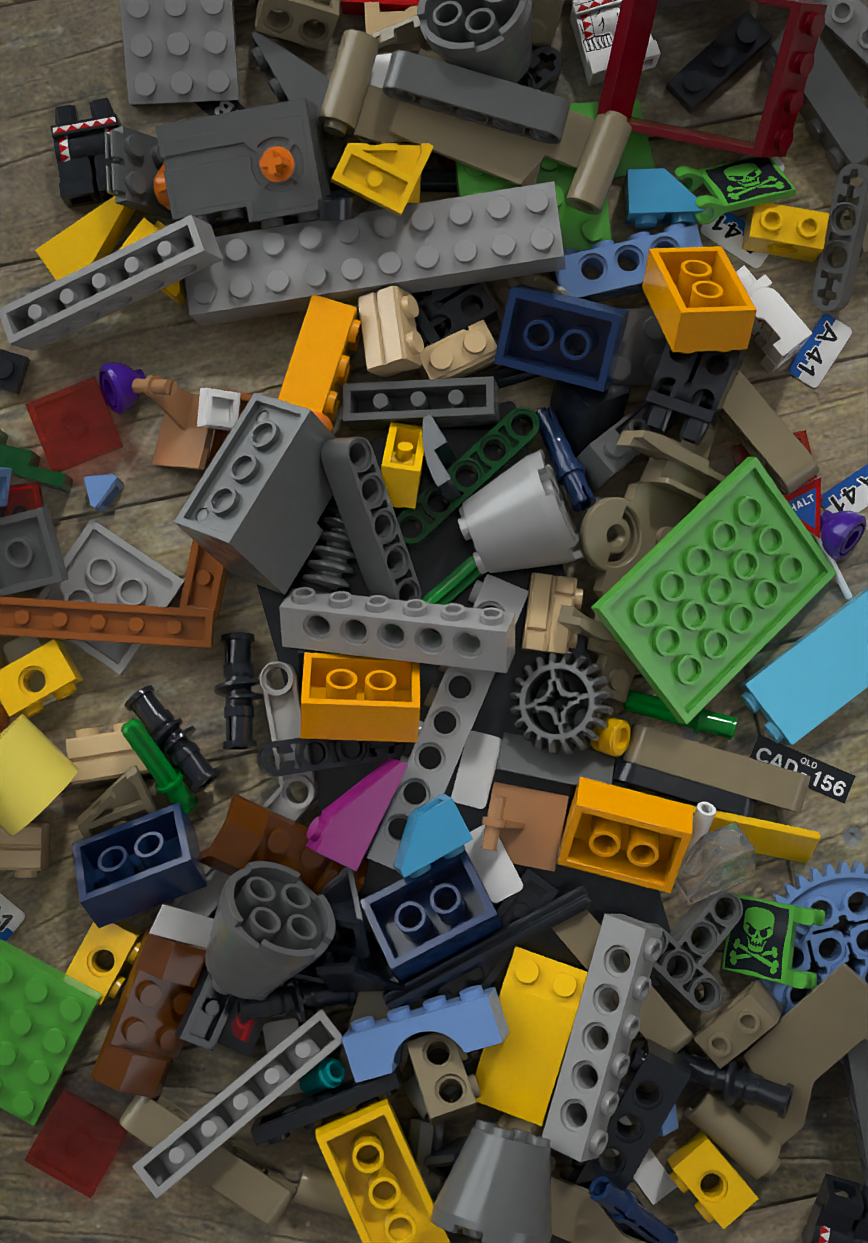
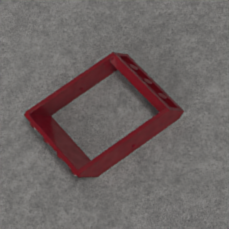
[596,0,828,157]

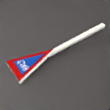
[783,476,853,600]

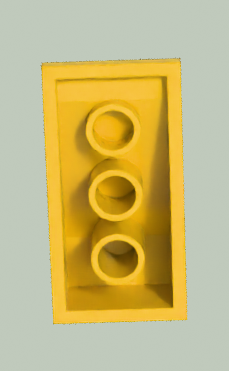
[475,947,588,1126]
[315,1098,451,1243]

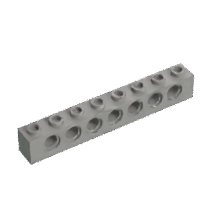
[367,574,530,876]

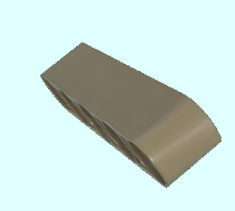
[718,370,819,495]
[622,724,811,813]
[552,909,695,1053]
[119,1094,297,1226]

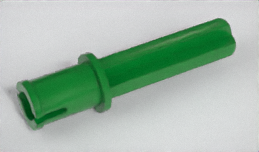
[393,556,483,629]
[624,690,738,740]
[121,718,198,814]

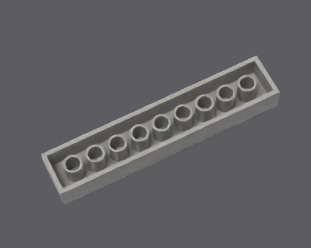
[185,181,566,327]

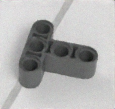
[645,891,743,1012]

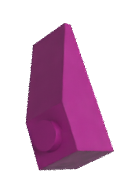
[306,758,408,871]

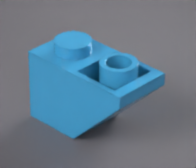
[623,168,704,229]
[393,794,473,878]

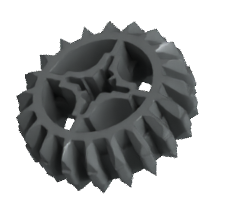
[510,651,613,755]

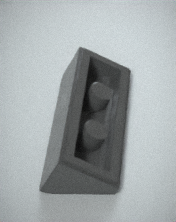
[496,732,615,786]

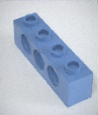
[550,223,703,302]

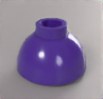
[99,362,146,414]
[820,510,866,560]

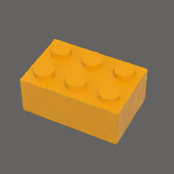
[642,246,757,354]
[278,294,363,422]
[300,652,420,742]
[557,777,693,893]

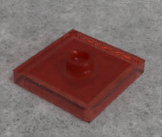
[25,376,124,472]
[24,1089,128,1198]

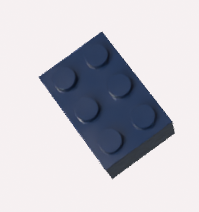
[494,284,630,392]
[72,802,207,928]
[359,850,504,981]

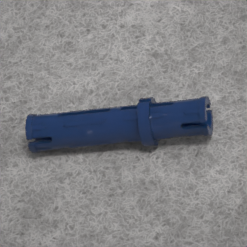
[535,407,596,512]
[589,1176,678,1243]

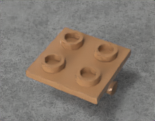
[132,375,214,470]
[481,782,569,872]

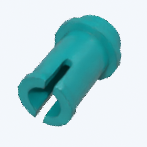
[299,1057,345,1095]

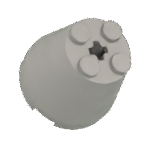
[458,450,584,574]

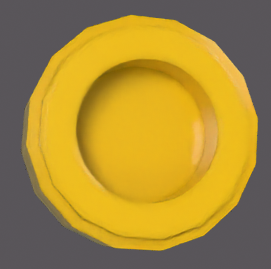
[590,717,631,757]

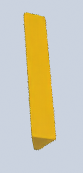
[687,804,821,863]

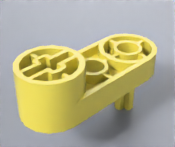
[0,714,79,837]

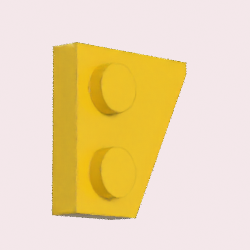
[331,143,434,217]

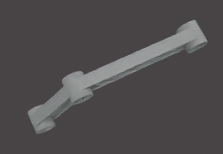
[151,661,320,943]

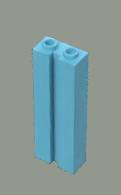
[739,587,868,745]

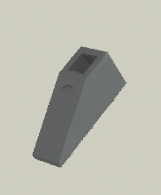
[250,31,329,133]
[576,401,679,493]

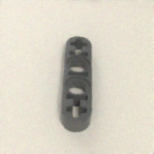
[812,163,868,312]

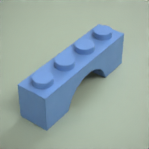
[341,985,510,1083]

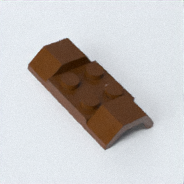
[197,794,369,895]
[91,929,207,1098]

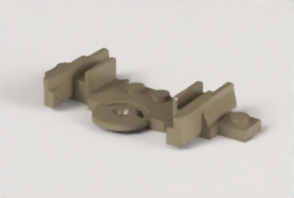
[558,419,726,703]

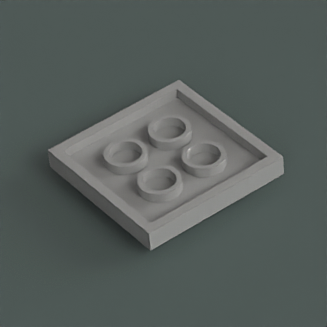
[120,0,240,105]
[36,518,184,675]

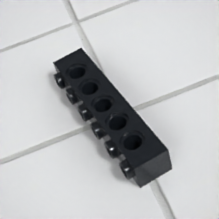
[550,1038,691,1243]

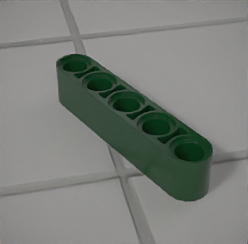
[397,407,540,548]

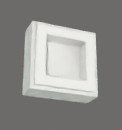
[197,388,241,431]

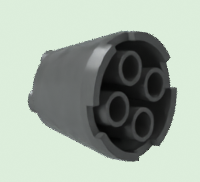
[417,0,533,84]
[205,861,335,1000]
[430,1119,552,1243]

